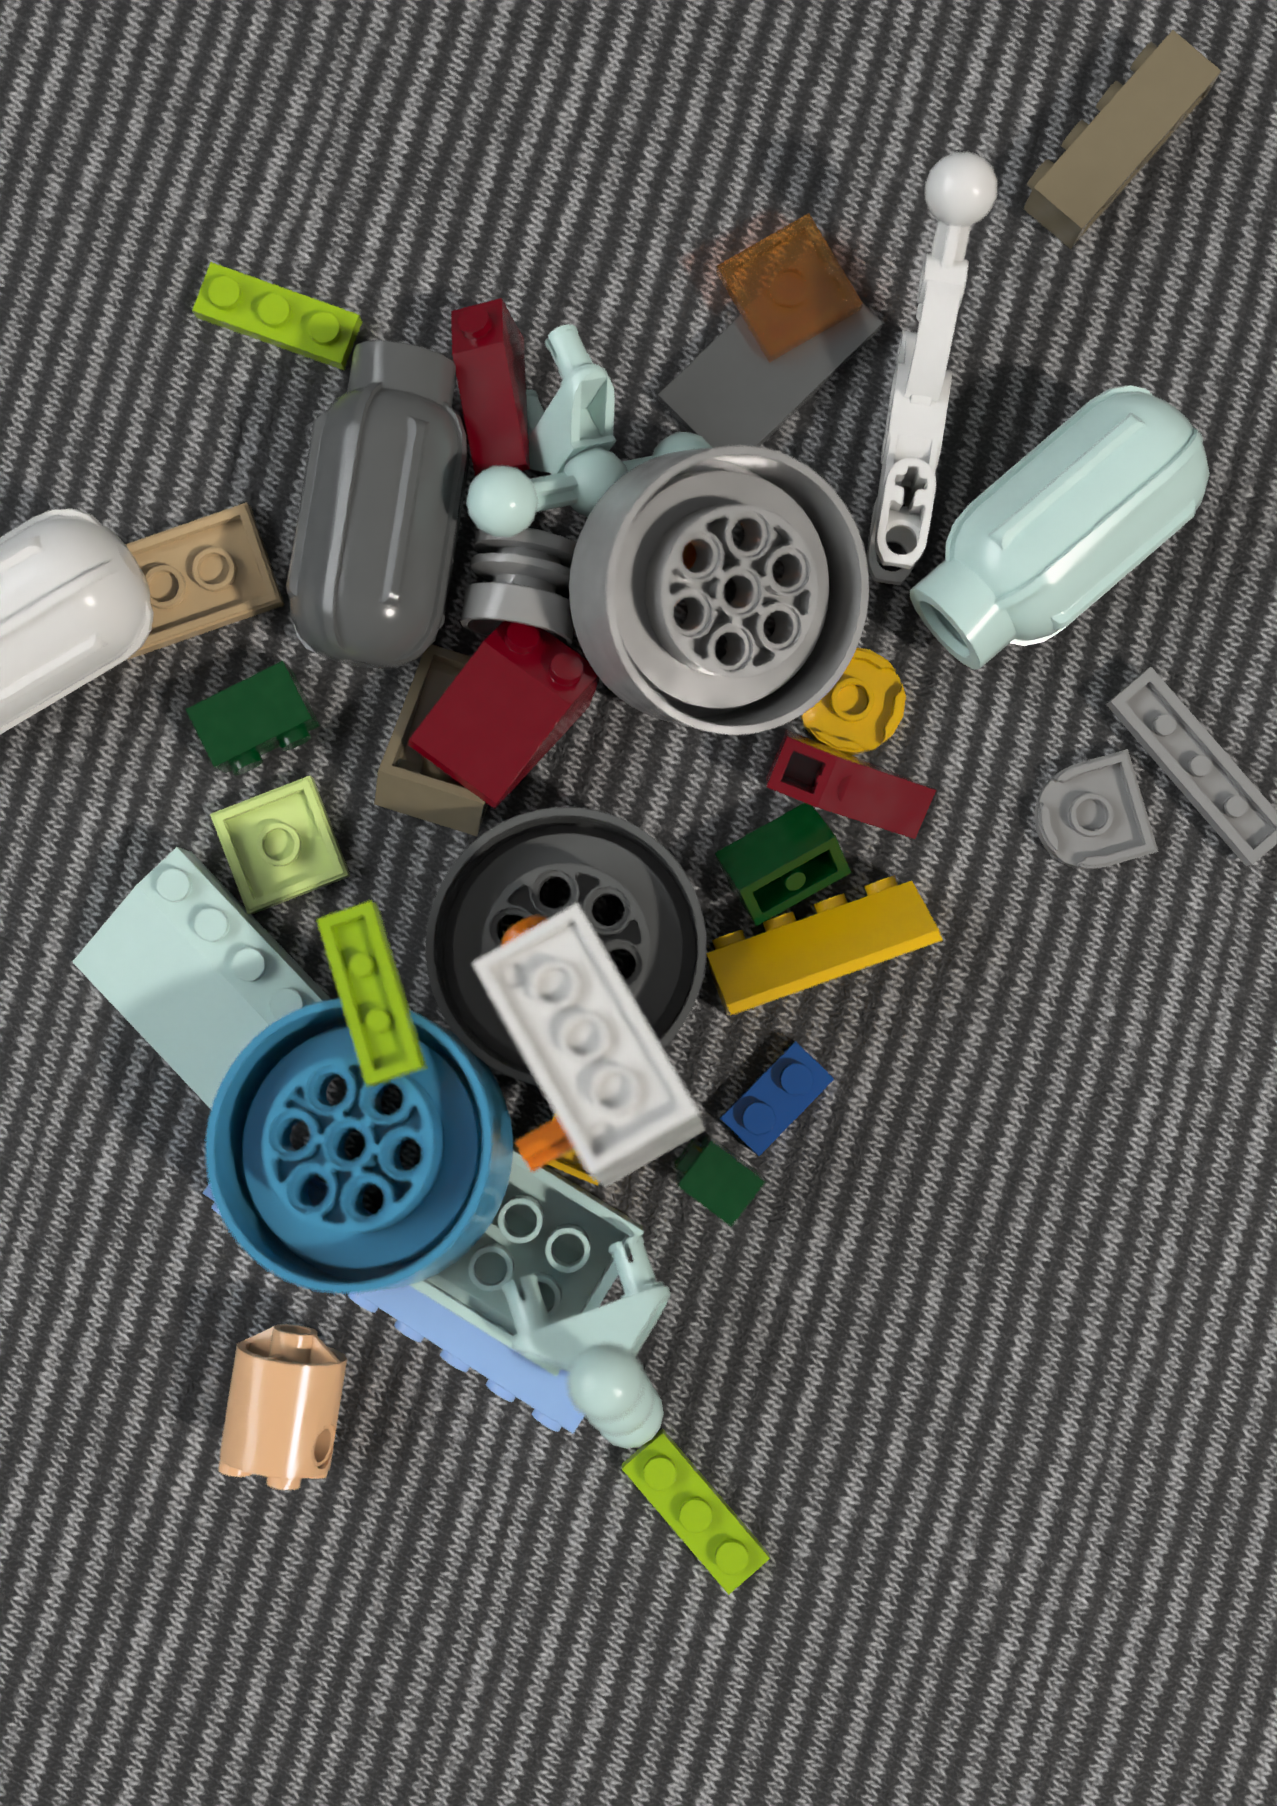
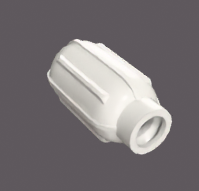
[0,509,154,735]

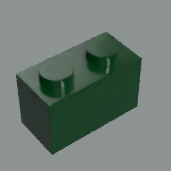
[185,661,320,775]
[715,803,851,926]
[674,1133,765,1227]

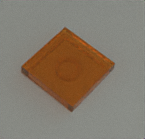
[716,213,863,362]

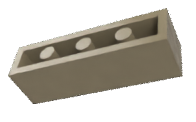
[1023,30,1221,249]

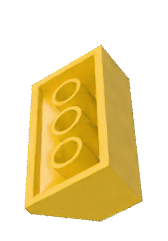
[706,875,943,1016]

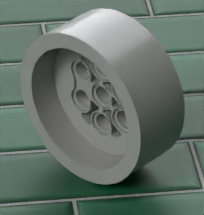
[569,446,869,735]

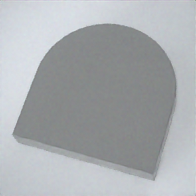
[1034,749,1159,870]

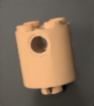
[218,1324,347,1490]

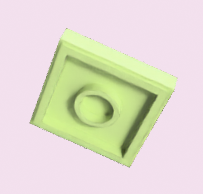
[210,776,350,915]

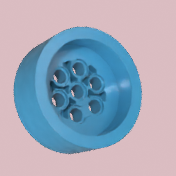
[206,999,513,1293]

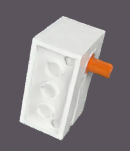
[472,903,705,1188]

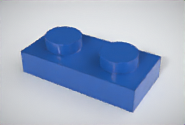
[720,1041,834,1156]

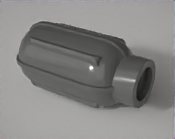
[287,340,469,669]

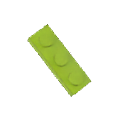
[192,262,362,370]
[317,901,427,1087]
[622,1428,770,1595]

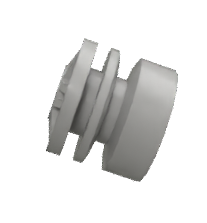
[460,528,577,646]

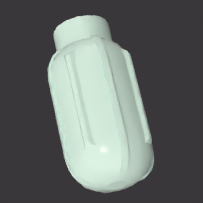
[910,385,1210,670]

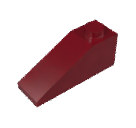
[451,298,530,476]

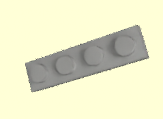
[1106,667,1277,866]

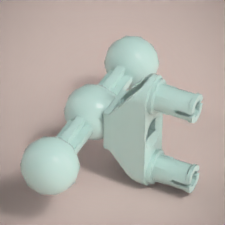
[466,324,712,537]
[502,1236,670,1449]

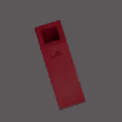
[766,730,936,839]

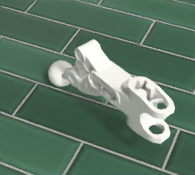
[867,152,997,585]

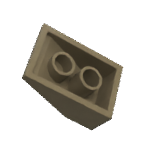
[374,644,488,836]

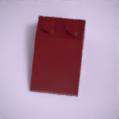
[408,621,600,809]

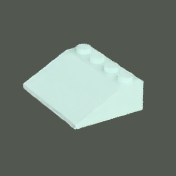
[72,847,332,1109]
[410,1146,644,1377]

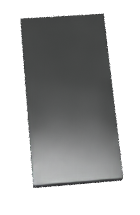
[658,249,883,448]

